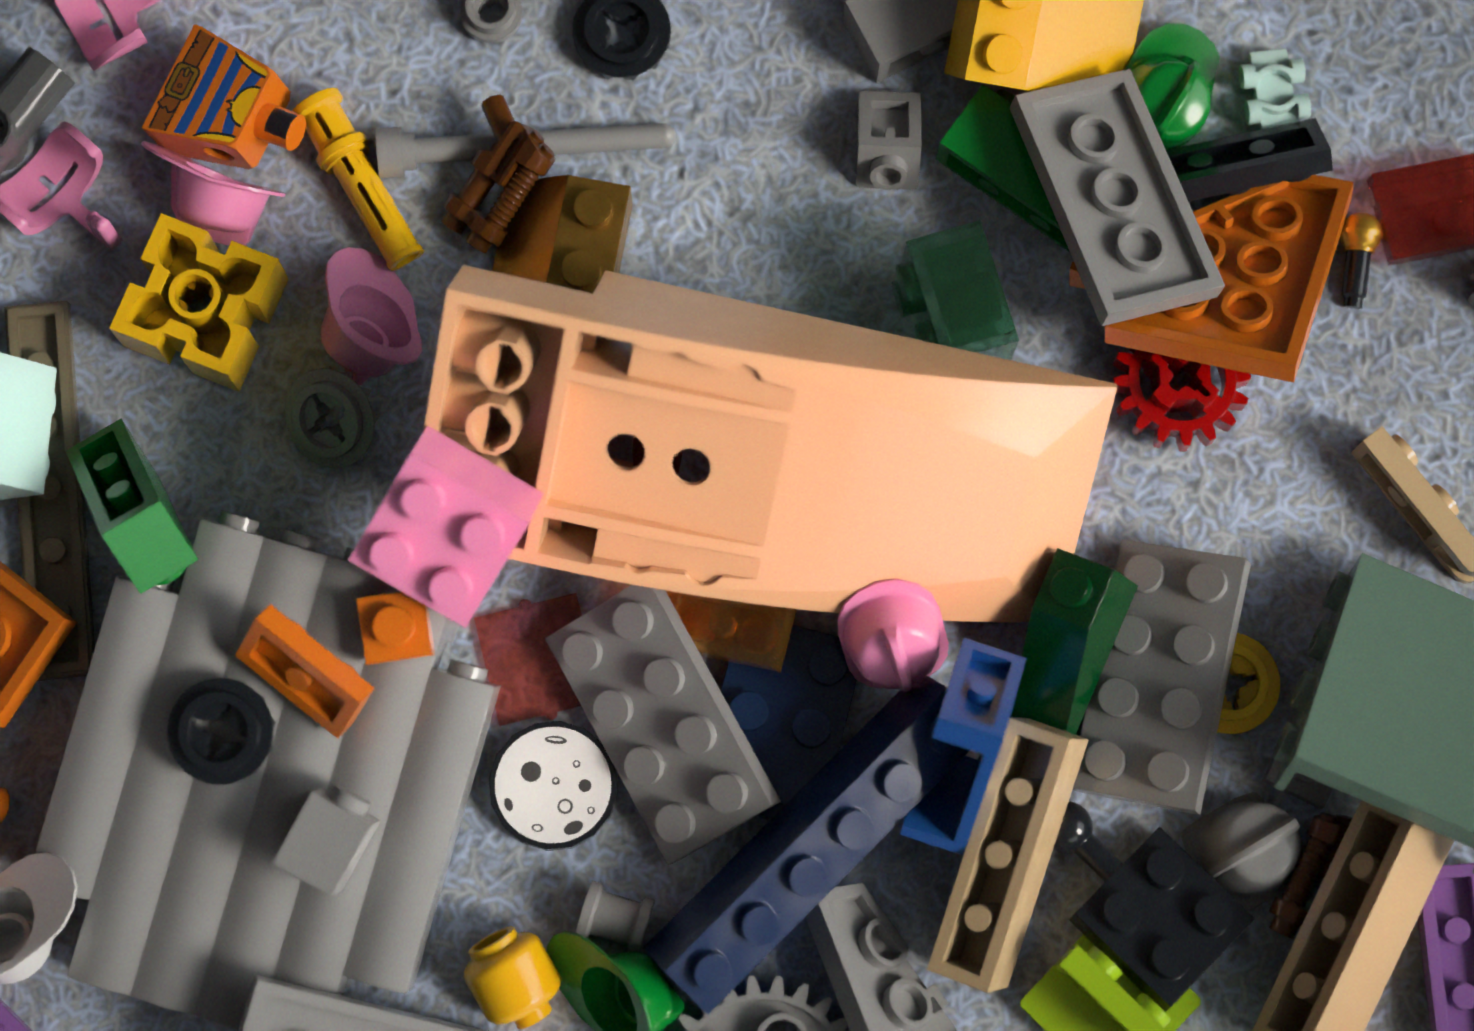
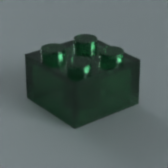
[892,220,1019,360]

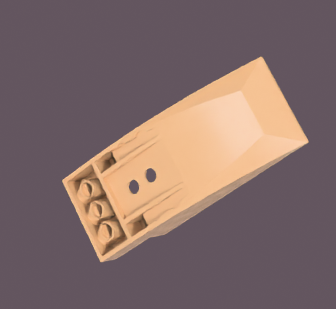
[423,265,1117,622]

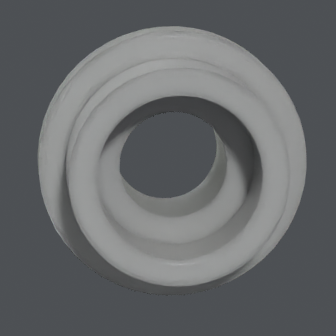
[460,0,523,43]

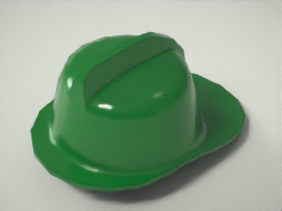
[1124,23,1220,150]
[546,931,684,1031]

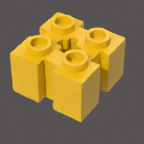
[109,213,289,392]

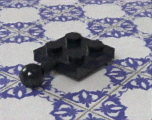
[1053,801,1255,1012]

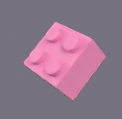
[348,425,544,628]

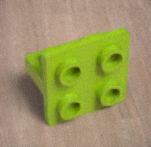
[1019,934,1201,1031]

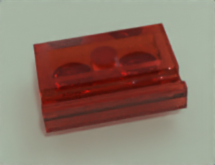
[1367,153,1474,266]

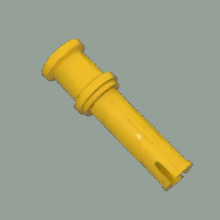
[292,87,425,271]

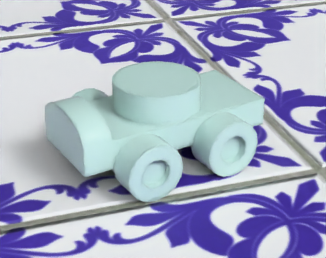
[1239,48,1311,130]

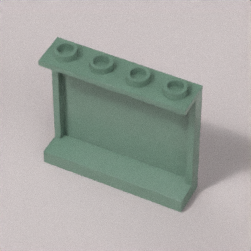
[1273,553,1474,874]

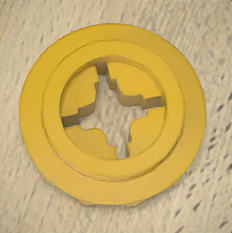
[1217,633,1280,734]

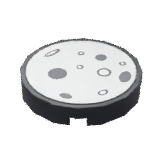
[489,721,618,851]

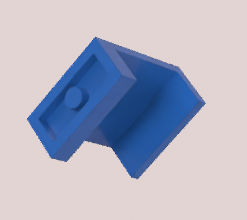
[900,637,1026,855]

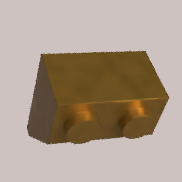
[492,175,633,294]

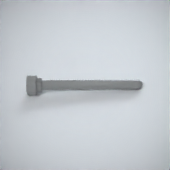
[376,123,676,178]

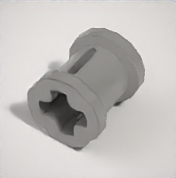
[576,881,655,952]

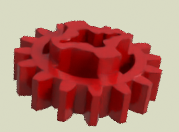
[1111,348,1251,452]

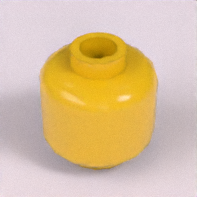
[463,926,561,1029]

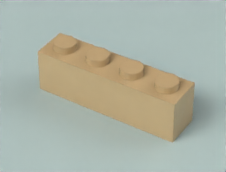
[927,718,1089,993]
[1252,800,1454,1031]

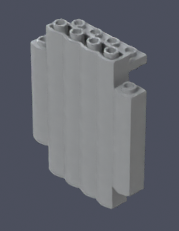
[35,511,501,1029]

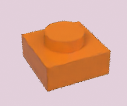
[357,592,435,665]

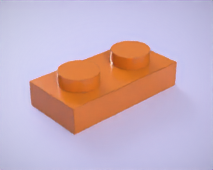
[235,604,375,739]

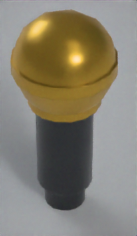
[1340,213,1383,309]

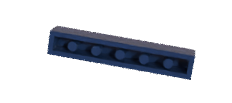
[643,676,970,1015]

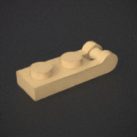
[1351,426,1474,584]

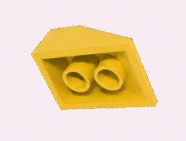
[944,0,1144,91]

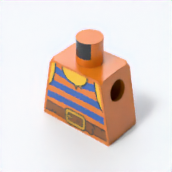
[142,24,306,169]

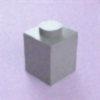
[272,785,381,896]

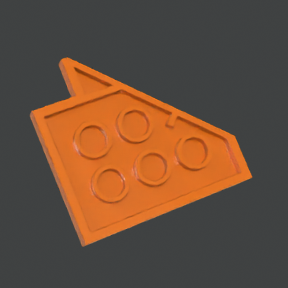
[1069,175,1354,383]

